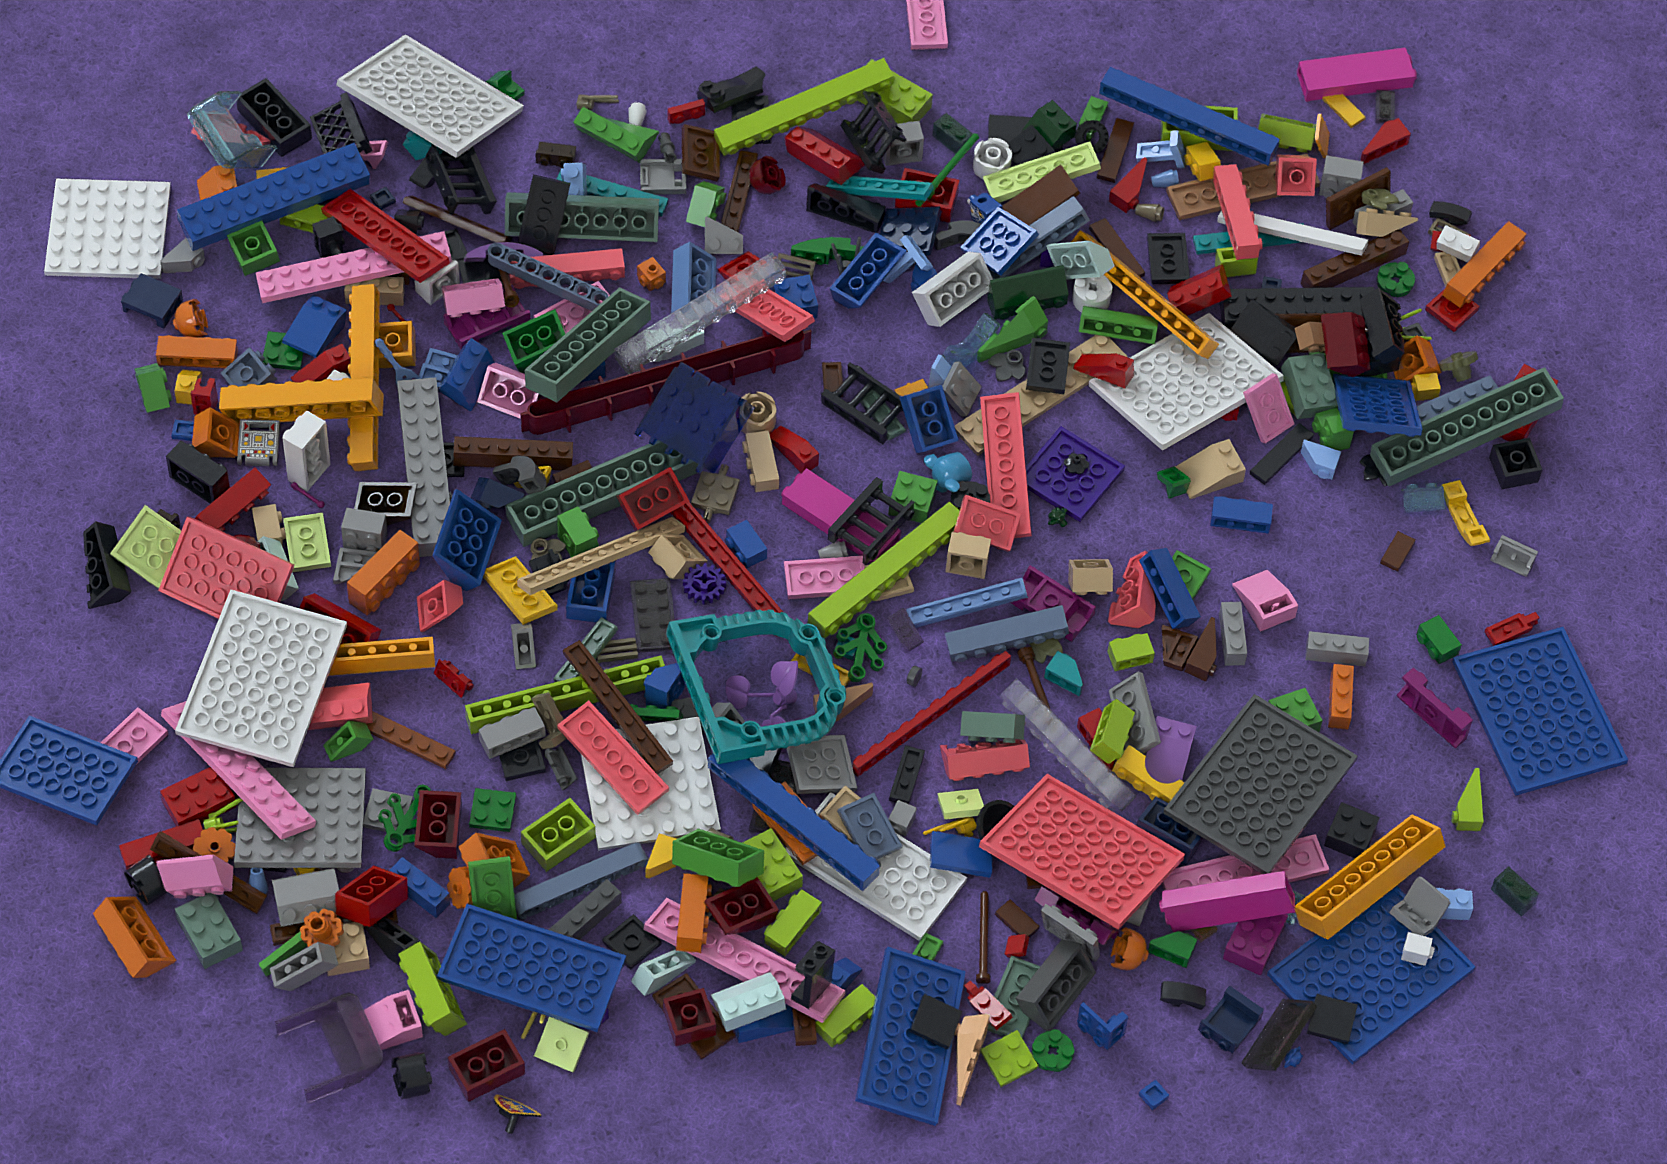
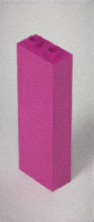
[1297,48,1417,101]
[781,468,901,563]
[1159,871,1295,932]

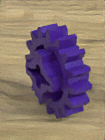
[683,563,726,605]

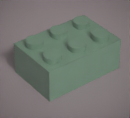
[1281,353,1338,419]
[175,893,243,969]

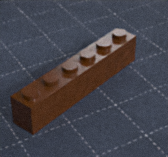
[1300,229,1409,288]
[453,436,573,471]

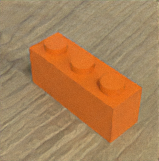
[1328,664,1354,730]

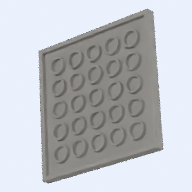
[234,768,366,868]

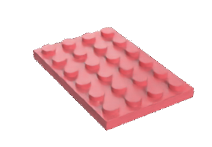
[158,517,295,619]

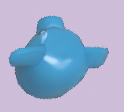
[924,452,972,493]

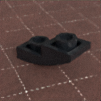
[1429,201,1472,225]
[1160,981,1206,1010]

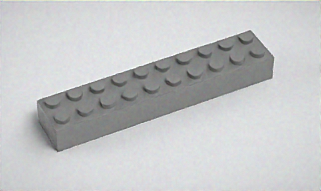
[397,377,450,557]

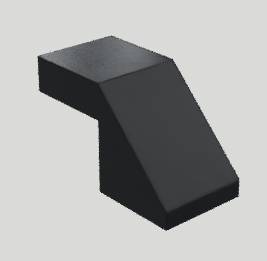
[409,157,450,189]

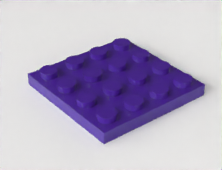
[1026,426,1125,522]

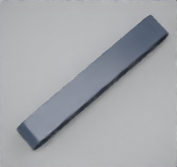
[488,243,608,311]
[514,843,649,920]

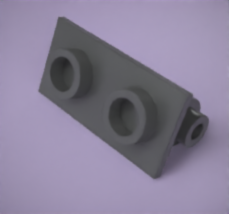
[544,746,578,791]

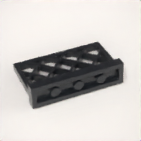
[310,92,373,154]

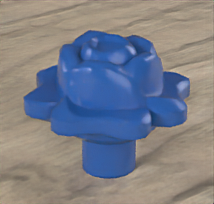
[1280,1046,1303,1068]

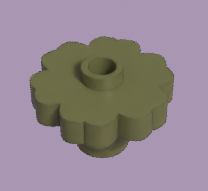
[1438,351,1479,382]

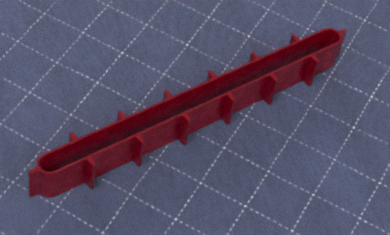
[520,329,812,435]

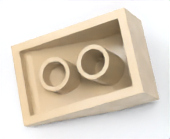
[1175,439,1246,499]

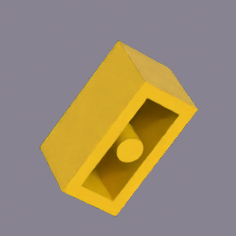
[1184,142,1221,181]

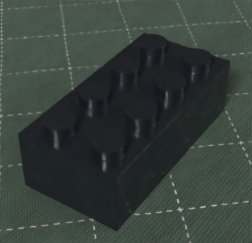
[236,78,312,157]

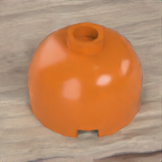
[173,299,208,338]
[1111,927,1149,971]

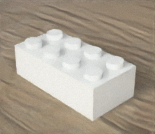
[912,252,993,327]
[282,410,331,492]

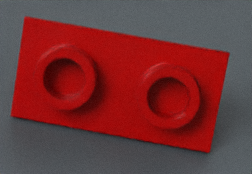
[433,659,474,698]

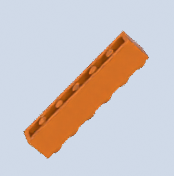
[1442,221,1527,308]

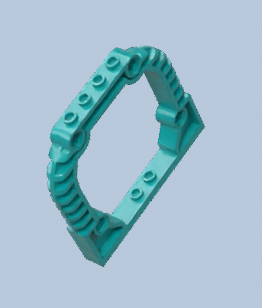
[666,609,846,764]

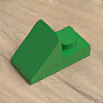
[486,70,525,100]
[1157,466,1191,499]

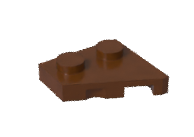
[1161,625,1198,671]

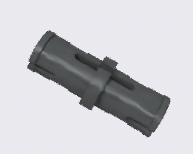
[658,132,677,163]

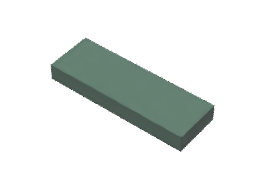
[860,390,906,440]

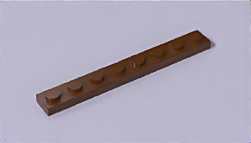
[563,640,673,774]

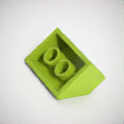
[1258,113,1316,153]

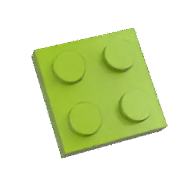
[980,1030,1038,1087]

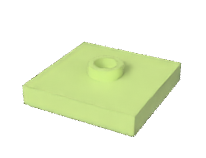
[937,789,984,820]
[534,1017,590,1072]

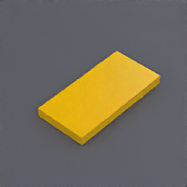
[483,556,558,625]

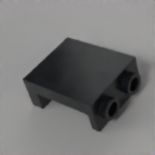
[791,941,835,1009]

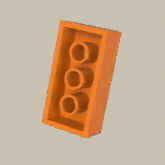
[347,530,420,615]

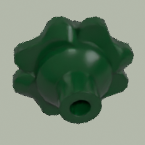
[1048,507,1068,528]

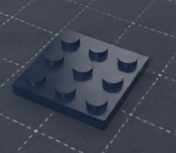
[880,206,942,256]

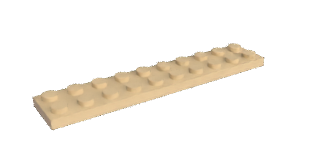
[955,335,1127,456]

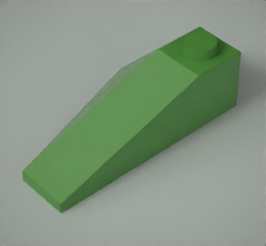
[977,296,1048,363]

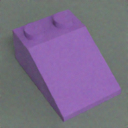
[1145,716,1197,783]

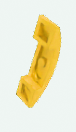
[1441,480,1490,547]

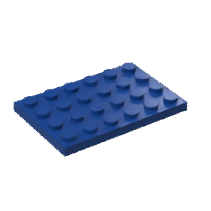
[1332,374,1422,437]
[0,716,138,825]

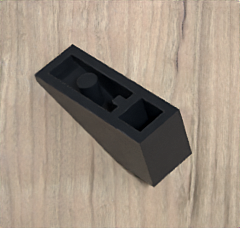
[364,916,420,966]

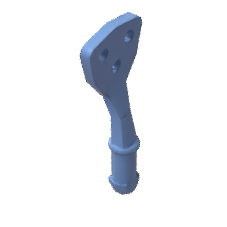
[375,338,420,384]

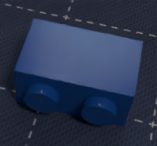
[725,520,767,569]

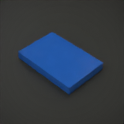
[930,831,992,878]

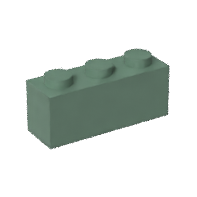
[960,711,1025,743]

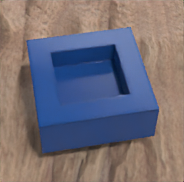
[1139,1079,1169,1110]

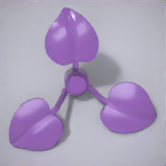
[725,661,798,752]

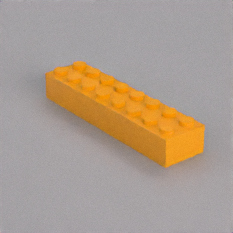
[219,377,384,423]
[1295,814,1446,940]

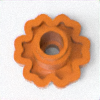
[193,827,235,863]
[447,866,473,909]
[300,909,344,947]

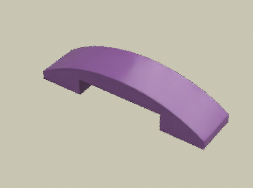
[464,242,543,262]

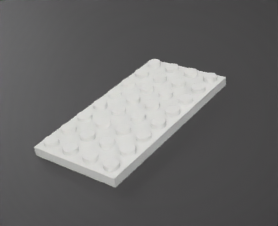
[785,792,967,941]

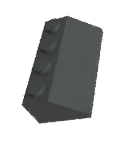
[1015,939,1096,1031]

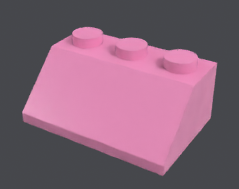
[441,278,505,317]
[477,363,544,419]
[157,855,233,899]

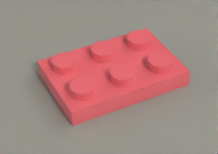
[953,495,1021,552]

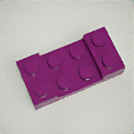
[444,284,531,349]
[1010,565,1096,642]
[1397,667,1473,749]
[1035,886,1124,945]

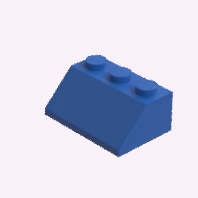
[438,338,495,411]

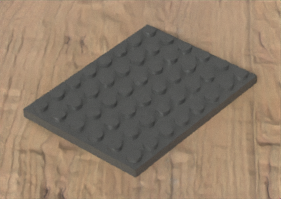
[1163,694,1358,874]

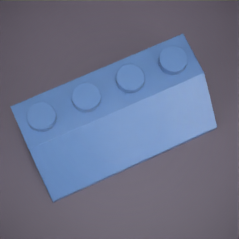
[671,241,716,321]

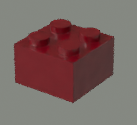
[663,988,716,1047]

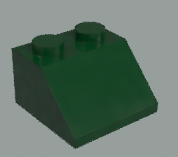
[1023,100,1077,150]

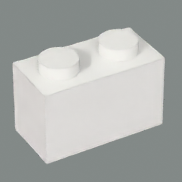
[1437,225,1480,263]

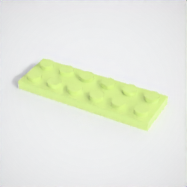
[983,142,1101,203]

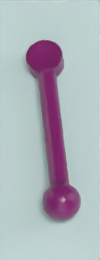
[291,482,325,508]

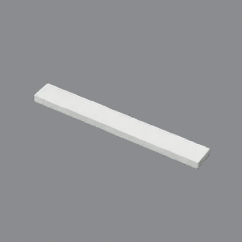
[1218,211,1368,255]

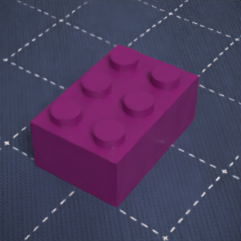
[1223,914,1288,976]

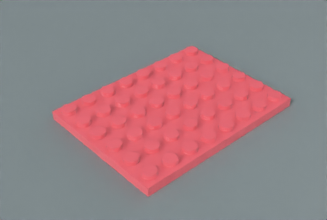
[979,774,1185,930]

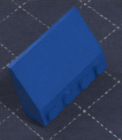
[432,489,502,591]

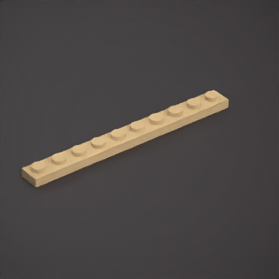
[517,517,685,595]

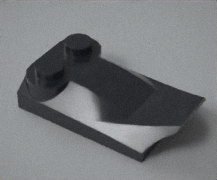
[697,66,766,113]

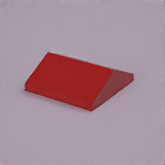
[717,251,770,286]

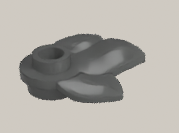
[988,350,1025,381]

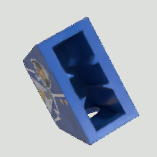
[967,193,1003,224]

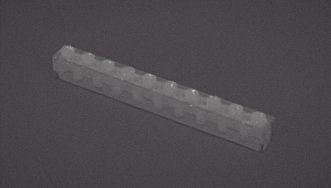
[614,252,786,375]

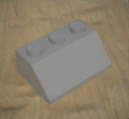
[272,868,339,927]

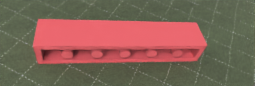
[1213,164,1262,260]
[508,248,625,289]

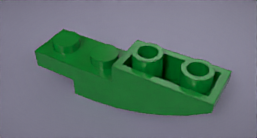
[791,237,864,265]

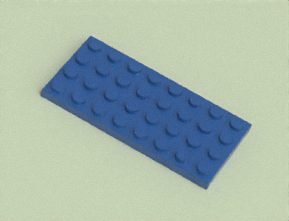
[437,904,626,1032]
[855,946,966,1126]

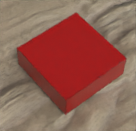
[1005,934,1030,958]

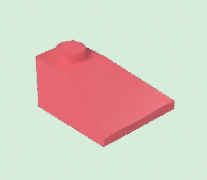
[1275,155,1317,196]
[417,580,463,632]

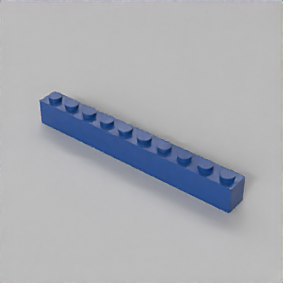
[1099,67,1280,166]
[708,754,880,891]

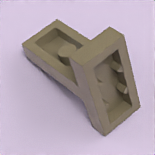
[531,693,567,749]

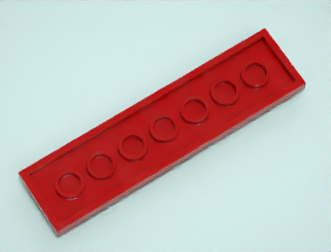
[321,189,450,283]

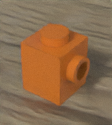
[637,257,666,291]

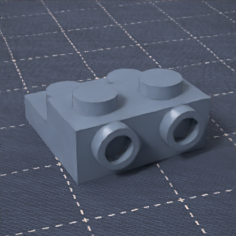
[221,347,277,386]

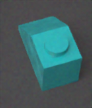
[402,131,444,160]
[1044,651,1083,696]

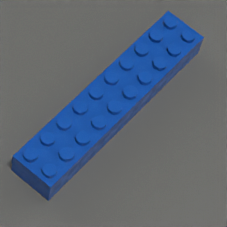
[177,143,370,251]

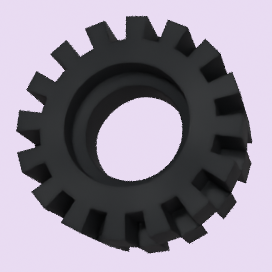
[1075,120,1109,154]

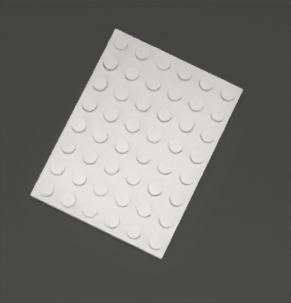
[337,35,524,158]
[1089,313,1284,451]
[175,589,347,767]

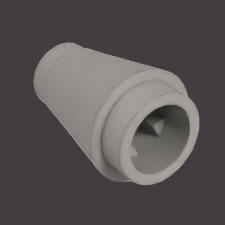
[818,540,848,559]

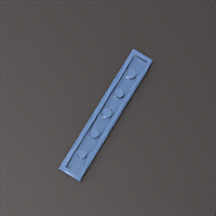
[906,578,1028,628]

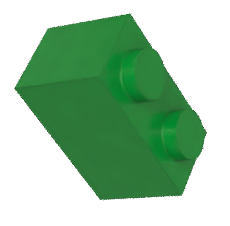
[1416,615,1462,664]

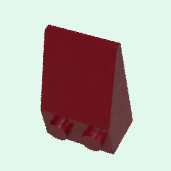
[704,877,779,935]

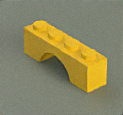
[1112,745,1185,803]

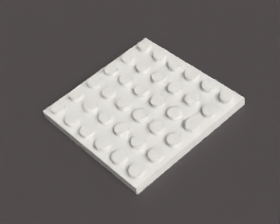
[44,179,171,279]
[580,717,721,851]

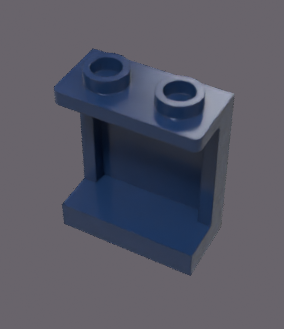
[121,273,183,329]
[1198,985,1264,1054]

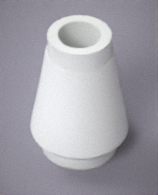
[628,102,647,126]

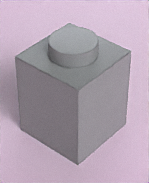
[888,800,917,837]

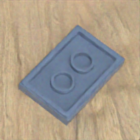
[837,793,903,860]

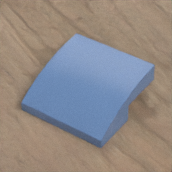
[419,348,458,388]

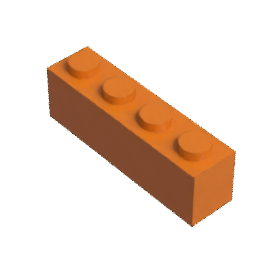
[156,335,238,368]
[676,873,712,953]

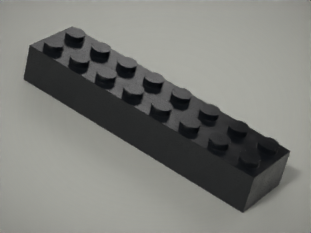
[1220,287,1374,330]

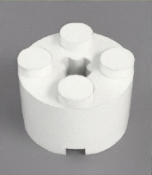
[973,138,1012,179]
[1073,275,1113,312]

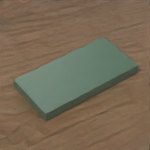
[987,955,1040,1039]

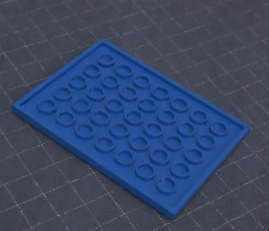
[1452,627,1628,796]
[1267,886,1476,1065]

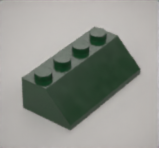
[987,265,1068,320]

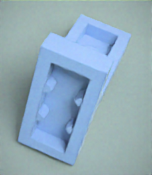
[1136,130,1186,168]
[883,235,933,283]

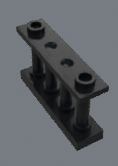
[840,90,907,174]
[426,144,497,214]
[821,362,904,445]
[828,477,915,565]

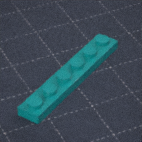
[556,168,668,217]
[826,176,934,201]
[1193,223,1304,255]

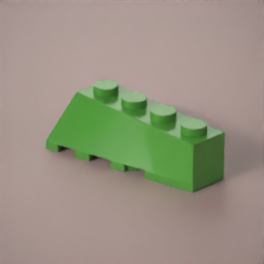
[573,107,659,163]

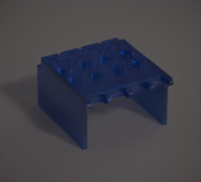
[634,362,755,474]

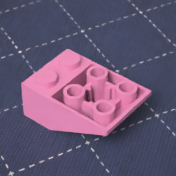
[1232,570,1298,632]
[349,990,423,1056]

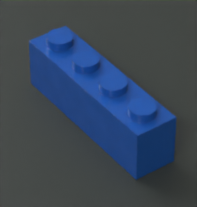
[1139,548,1201,629]

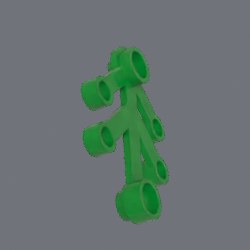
[833,613,887,682]
[378,785,431,852]

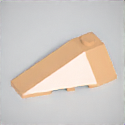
[954,1014,990,1106]

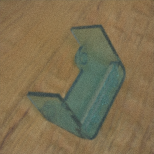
[187,91,277,168]

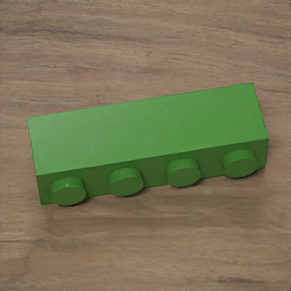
[1079,306,1159,344]

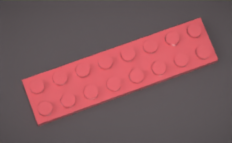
[980,392,1032,538]

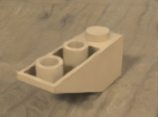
[1356,208,1418,237]

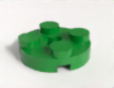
[1376,262,1415,297]
[1032,1029,1075,1072]

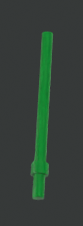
[915,133,979,207]

